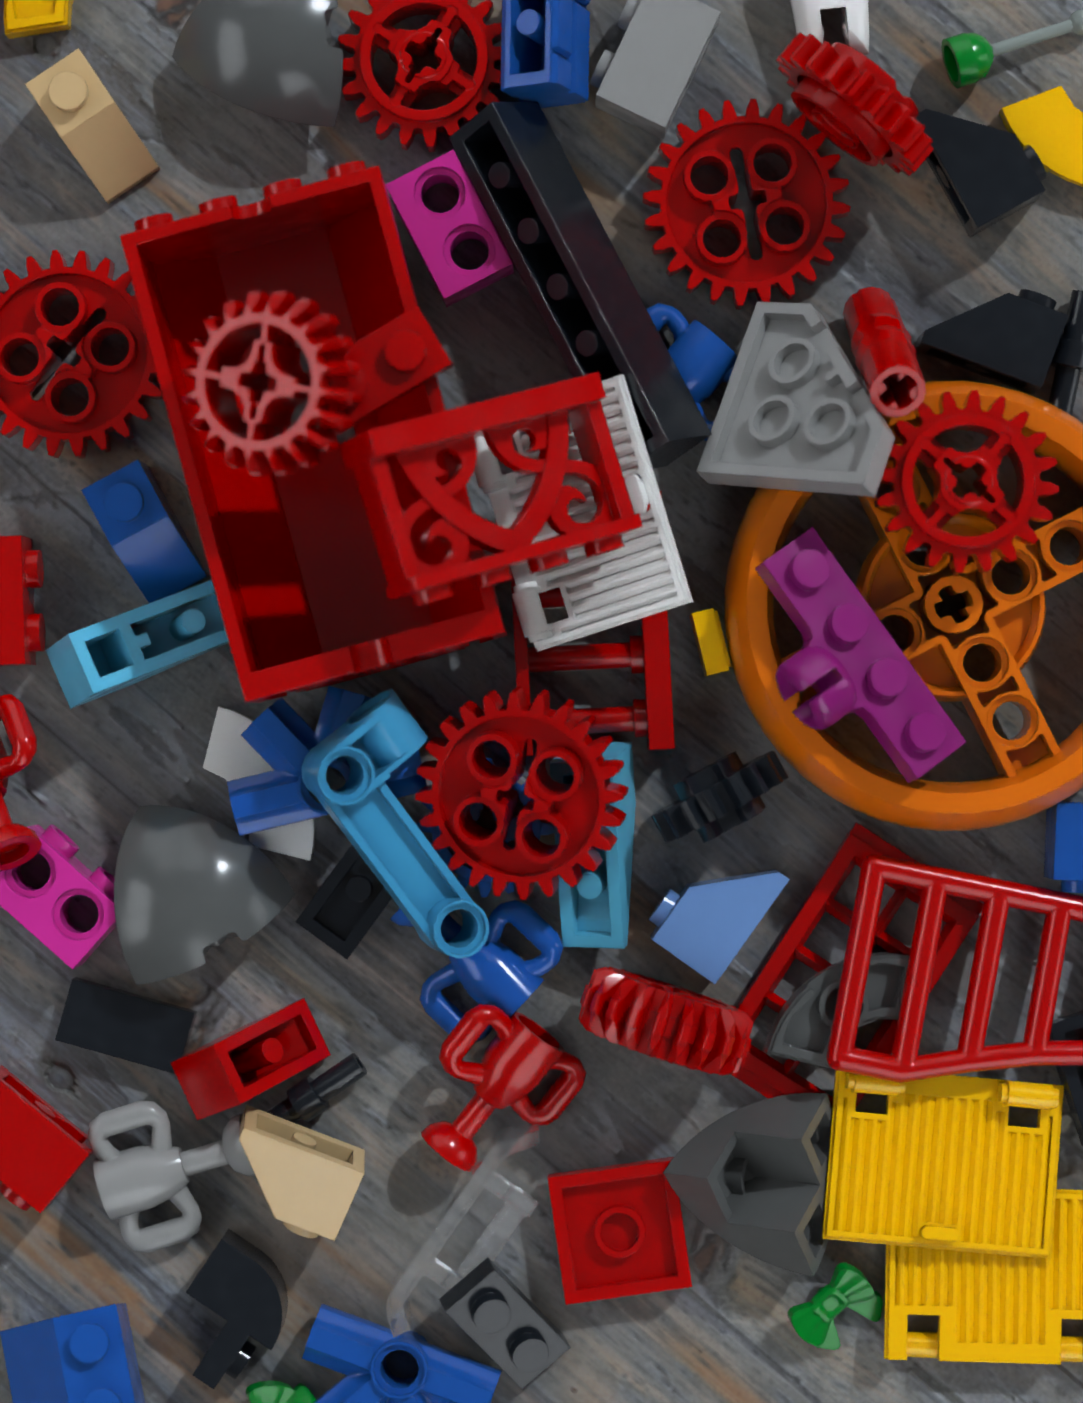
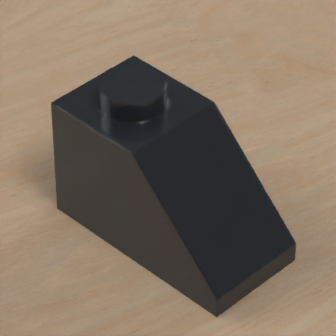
[916,109,1046,238]
[915,289,1069,394]

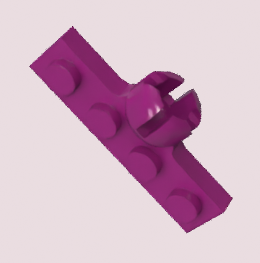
[755,527,966,783]

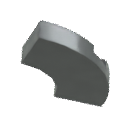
[763,952,910,1068]

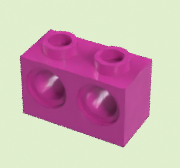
[385,149,514,307]
[0,824,116,970]

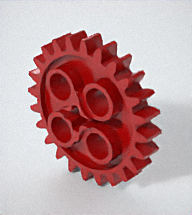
[642,98,851,310]
[0,250,164,459]
[415,686,628,900]

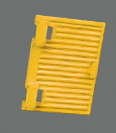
[822,1070,1064,1259]
[884,1189,1083,1365]

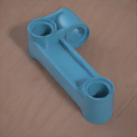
[301,689,489,958]

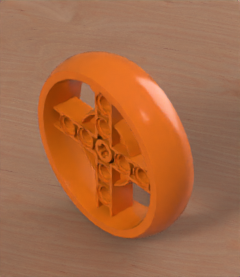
[724,381,1083,831]

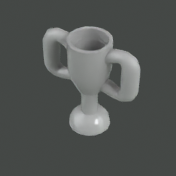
[87,1100,255,1253]

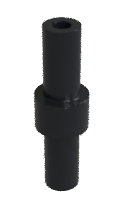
[1048,290,1083,415]
[267,1053,367,1123]

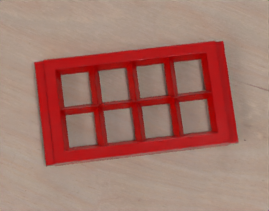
[731,822,983,1108]

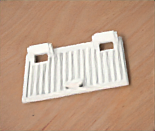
[474,374,693,651]

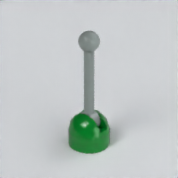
[941,9,1083,89]

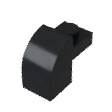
[186,1229,288,1389]

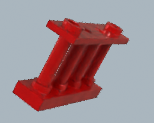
[495,491,675,756]

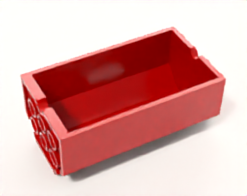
[120,161,507,703]

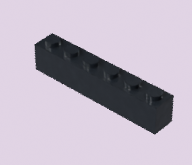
[449,102,712,468]

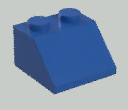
[0,1303,145,1403]

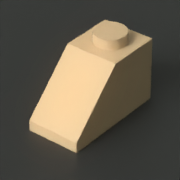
[25,48,160,204]
[239,1105,365,1241]

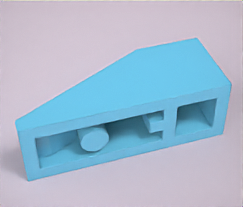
[45,580,229,709]
[549,742,636,949]

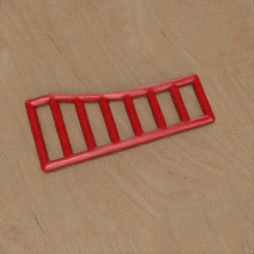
[826,854,1083,1083]

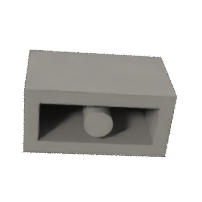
[589,0,721,140]

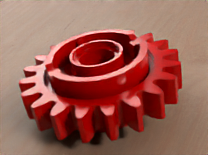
[776,32,934,176]

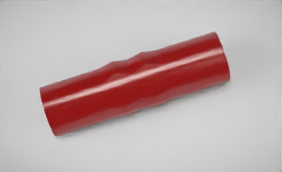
[843,287,926,417]

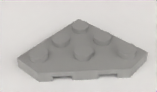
[696,302,895,497]

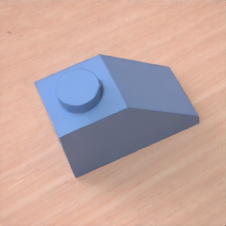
[648,869,790,984]

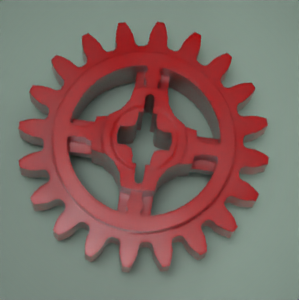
[338,0,502,152]
[874,390,1059,575]

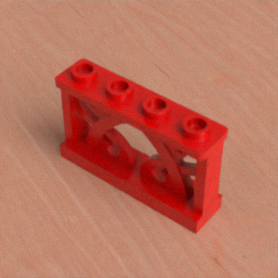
[339,372,643,607]

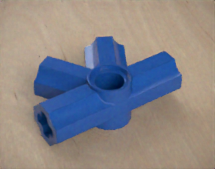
[227,686,427,836]
[302,1304,502,1403]

